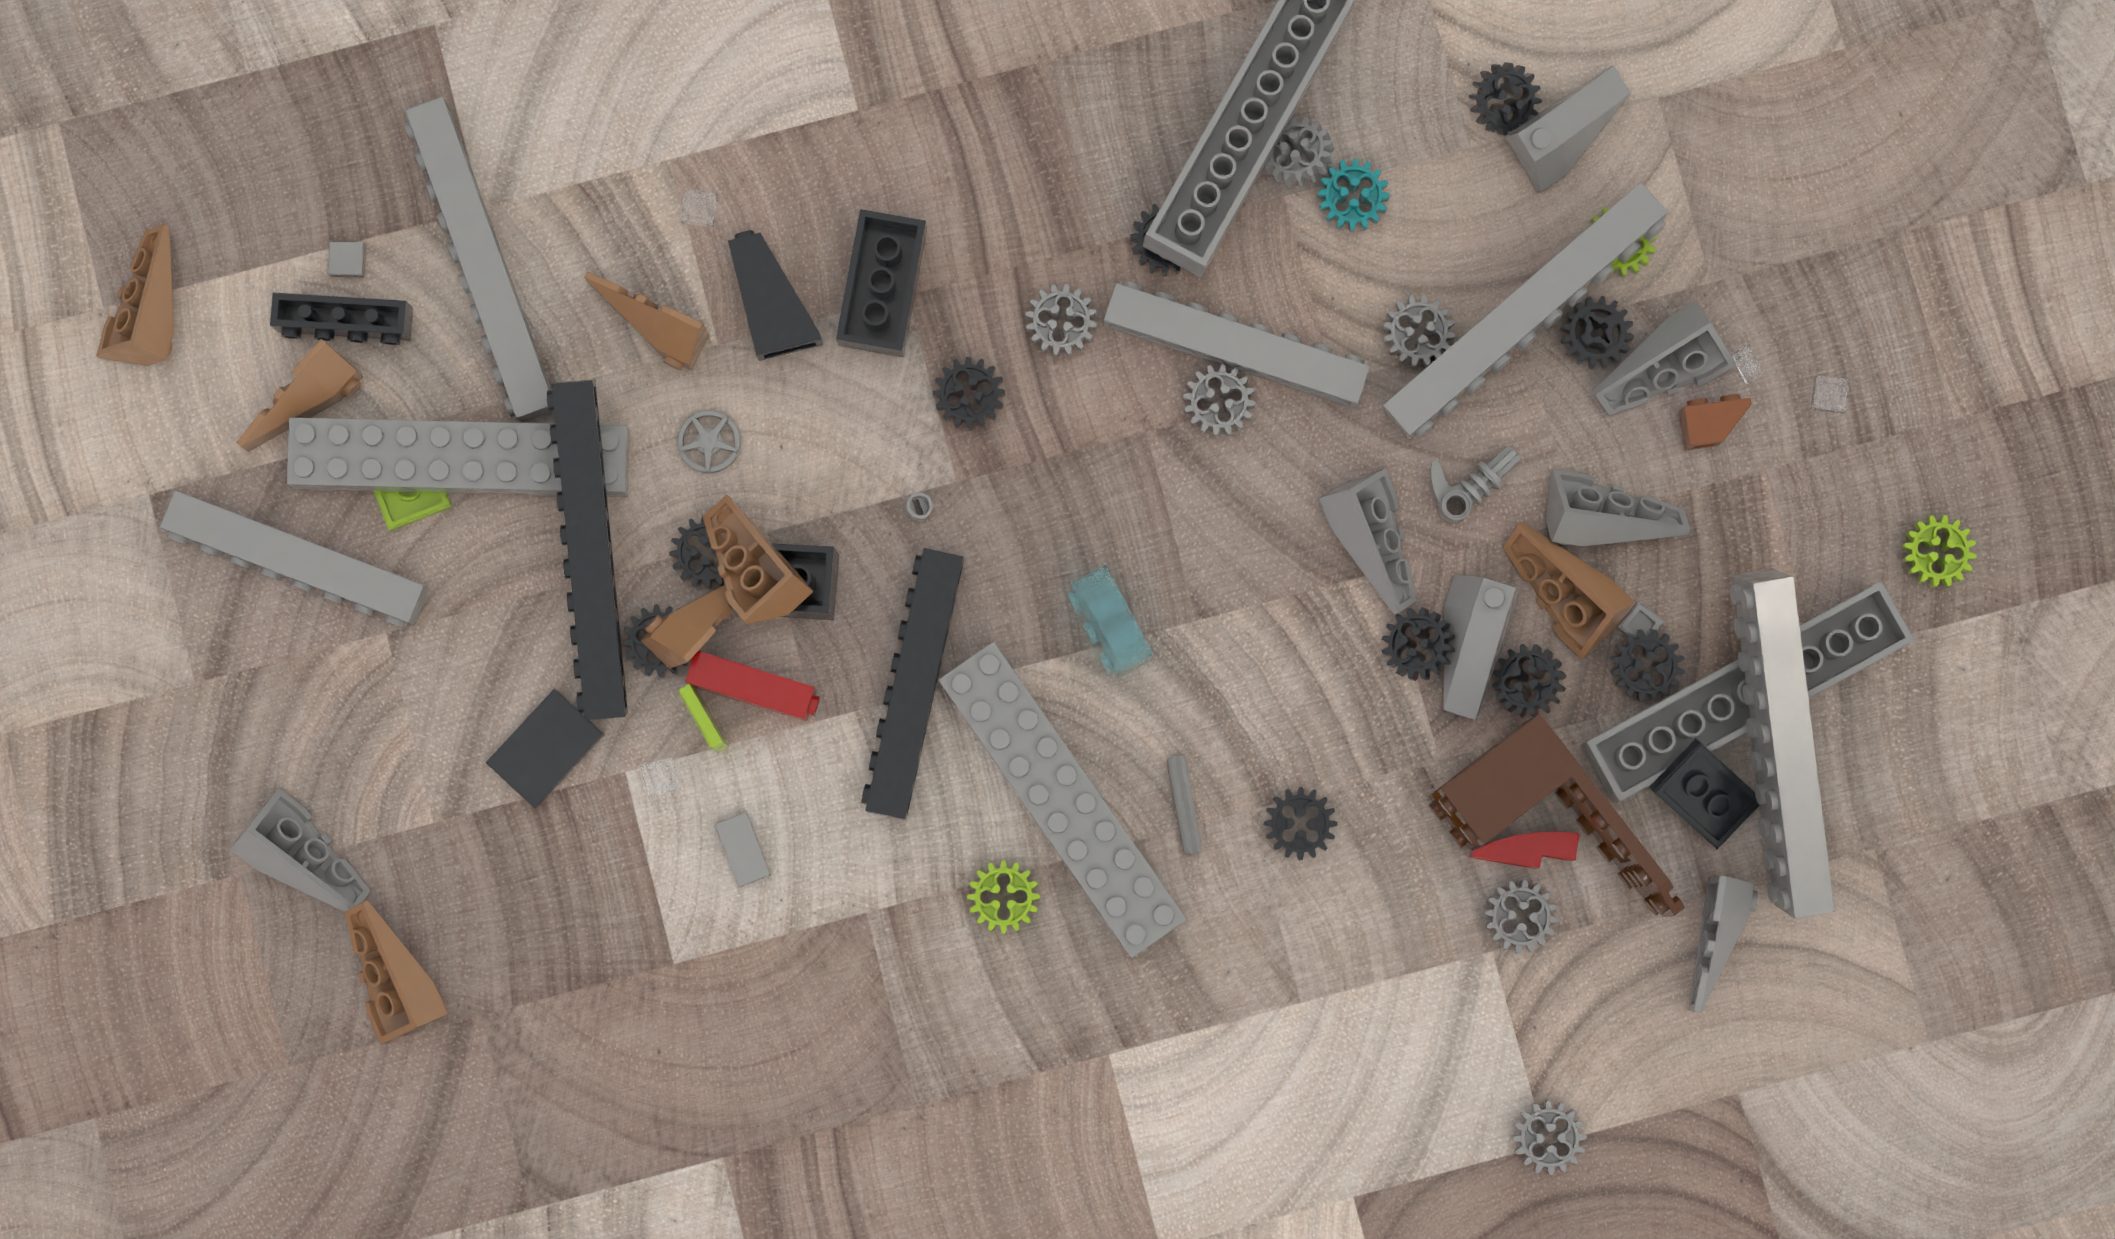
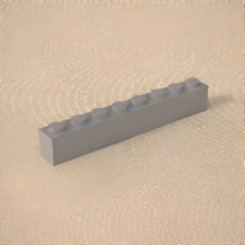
[1103,281,1370,409]
[160,490,429,628]

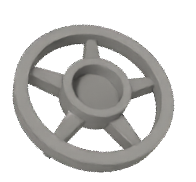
[678,410,741,473]

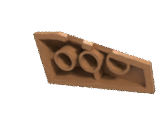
[96,224,174,366]
[584,272,709,371]
[236,339,363,452]
[703,494,813,625]
[1503,522,1636,659]
[641,584,733,669]
[345,900,448,1044]

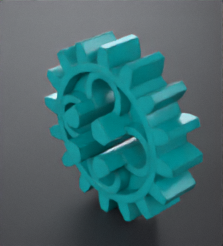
[1317,158,1390,232]

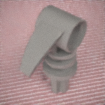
[1430,446,1521,524]

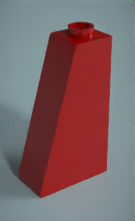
[685,651,820,721]

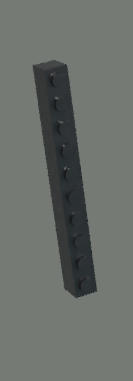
[547,379,628,720]

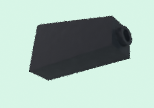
[728,230,823,361]

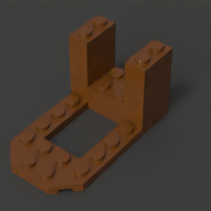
[1428,714,1685,917]

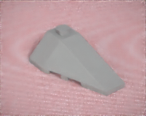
[1505,66,1630,192]
[1593,300,1737,415]
[1319,468,1416,614]
[1546,469,1691,546]
[1444,574,1519,721]
[230,788,370,912]
[1688,876,1758,1012]

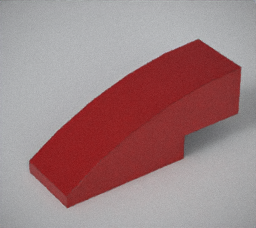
[1469,831,1580,869]

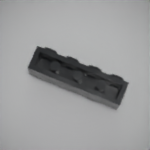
[270,293,413,345]

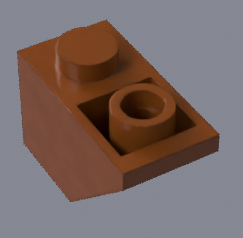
[1679,394,1752,451]

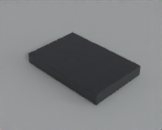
[486,689,605,808]
[1649,738,1761,849]

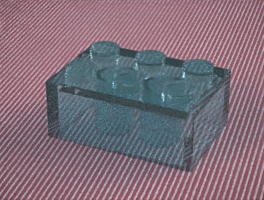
[1067,565,1154,678]

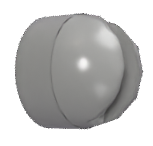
[905,492,933,521]

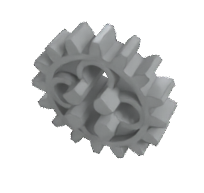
[1264,117,1334,187]
[1025,284,1097,357]
[1382,295,1455,368]
[1183,364,1256,438]
[1484,880,1559,953]
[1511,1100,1587,1175]

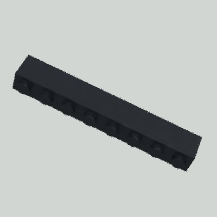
[861,548,964,821]

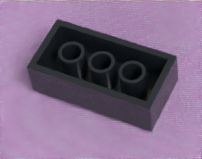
[836,209,927,358]

